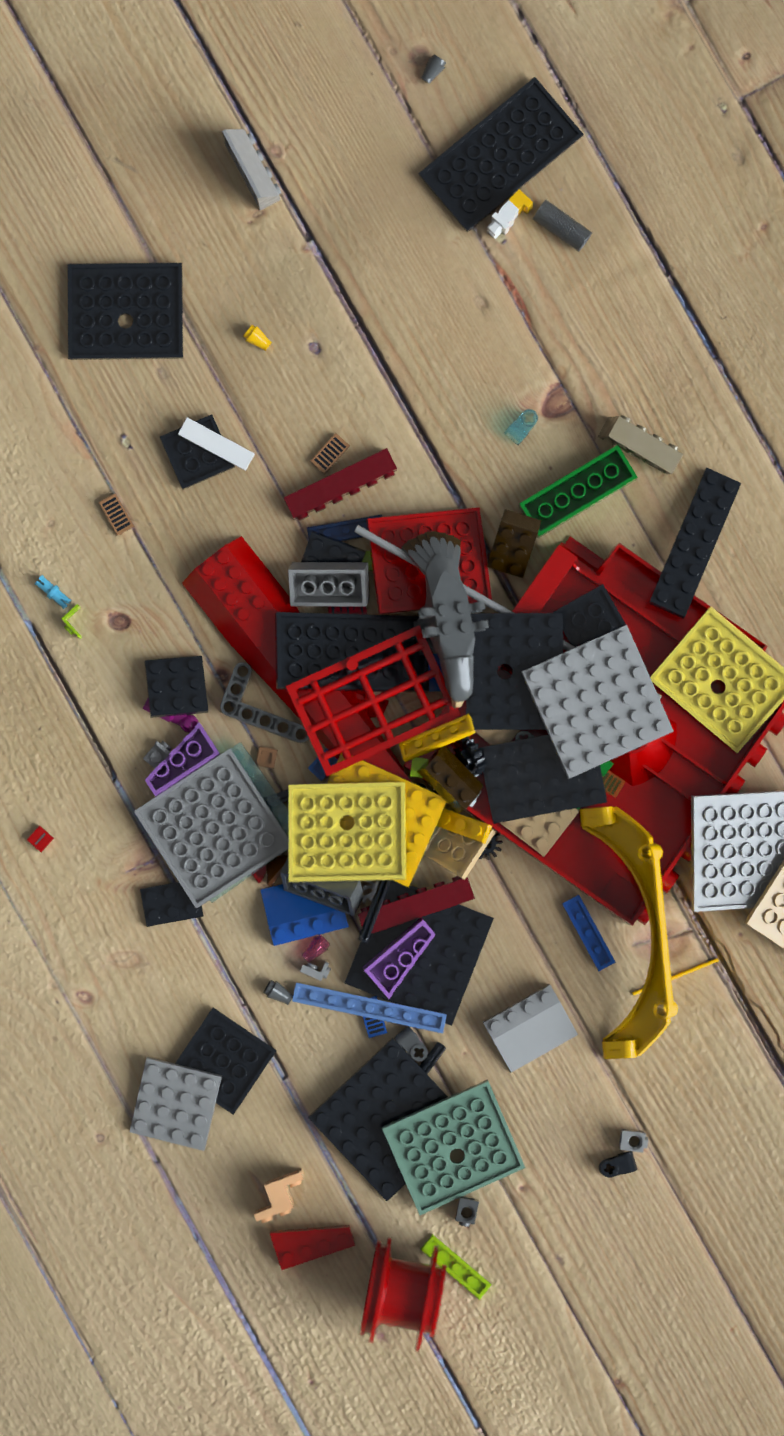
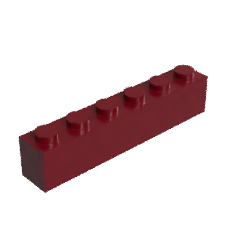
[283,448,397,521]
[358,876,475,934]

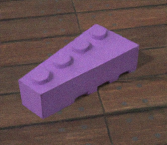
[145,722,221,797]
[363,917,436,999]

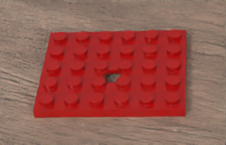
[366,507,492,614]

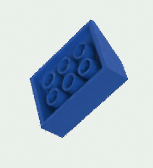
[260,884,349,946]

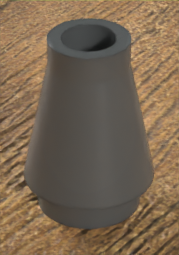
[421,54,446,84]
[263,980,293,1005]

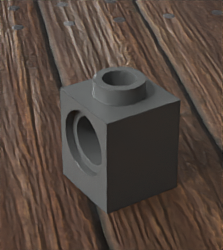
[455,1197,479,1227]

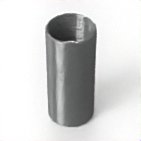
[533,200,592,252]

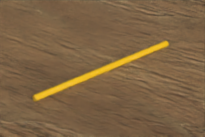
[632,958,719,996]

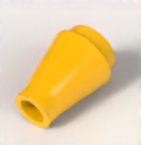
[243,325,272,351]

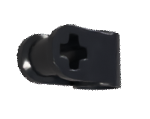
[599,1151,638,1178]

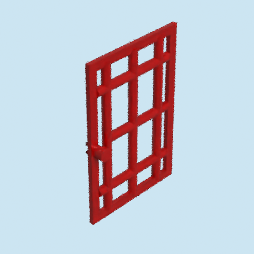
[285,625,461,776]

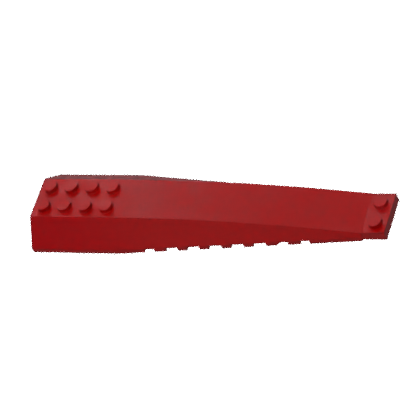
[182,536,411,782]

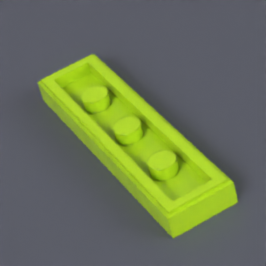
[420,1234,492,1300]

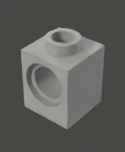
[619,1129,648,1153]

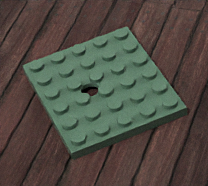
[381,1080,525,1215]

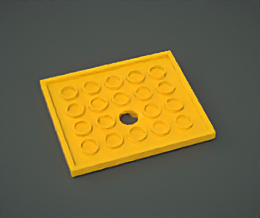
[328,753,447,887]

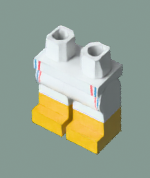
[487,189,533,239]

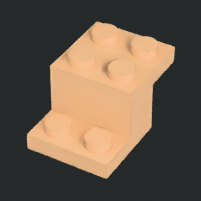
[254,1169,304,1223]

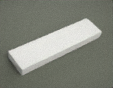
[178,417,255,471]

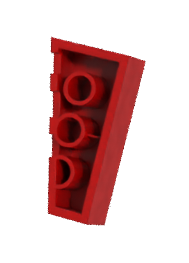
[269,1225,355,1270]

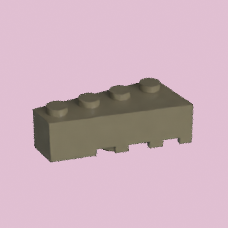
[598,415,683,474]

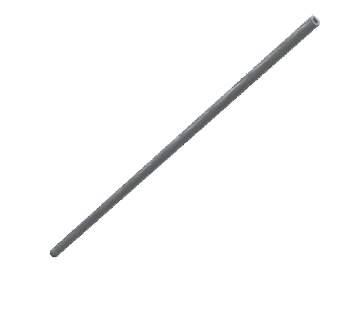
[354,525,662,699]

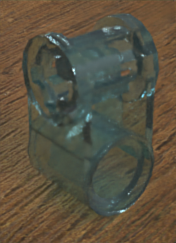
[504,409,538,445]

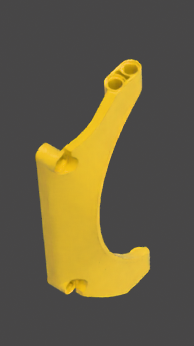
[579,806,678,1059]

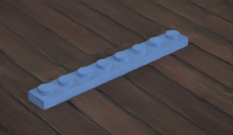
[292,982,447,1034]

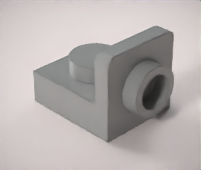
[143,741,171,769]
[300,962,331,981]

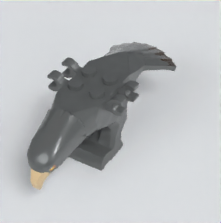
[402,531,489,708]

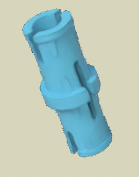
[35,575,71,609]

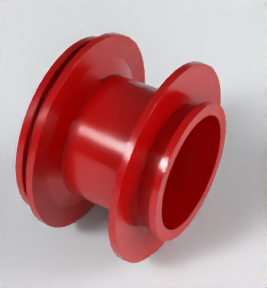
[360,1237,447,1352]

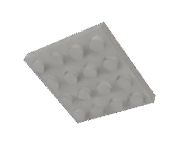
[130,1057,222,1151]

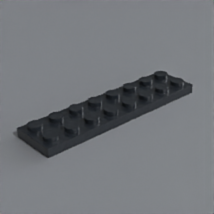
[649,468,741,619]

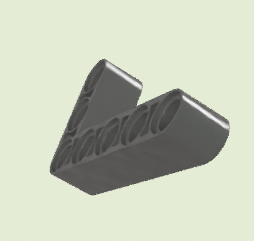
[220,662,309,743]

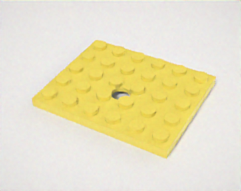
[650,607,784,753]
[288,782,406,882]

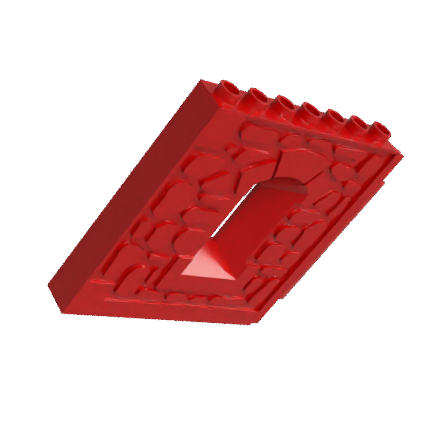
[404,536,784,926]

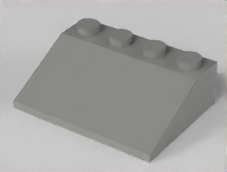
[222,129,281,211]
[483,984,578,1072]

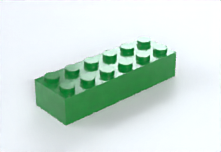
[518,445,638,538]

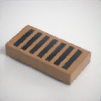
[310,433,350,475]
[99,493,134,536]

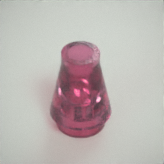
[302,935,330,963]

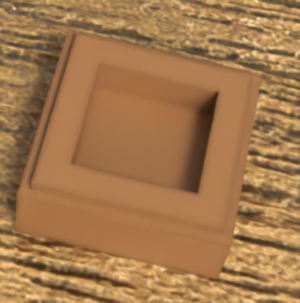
[255,746,278,769]

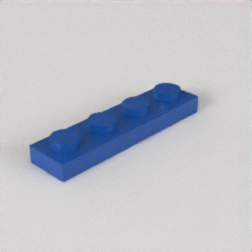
[562,894,616,971]

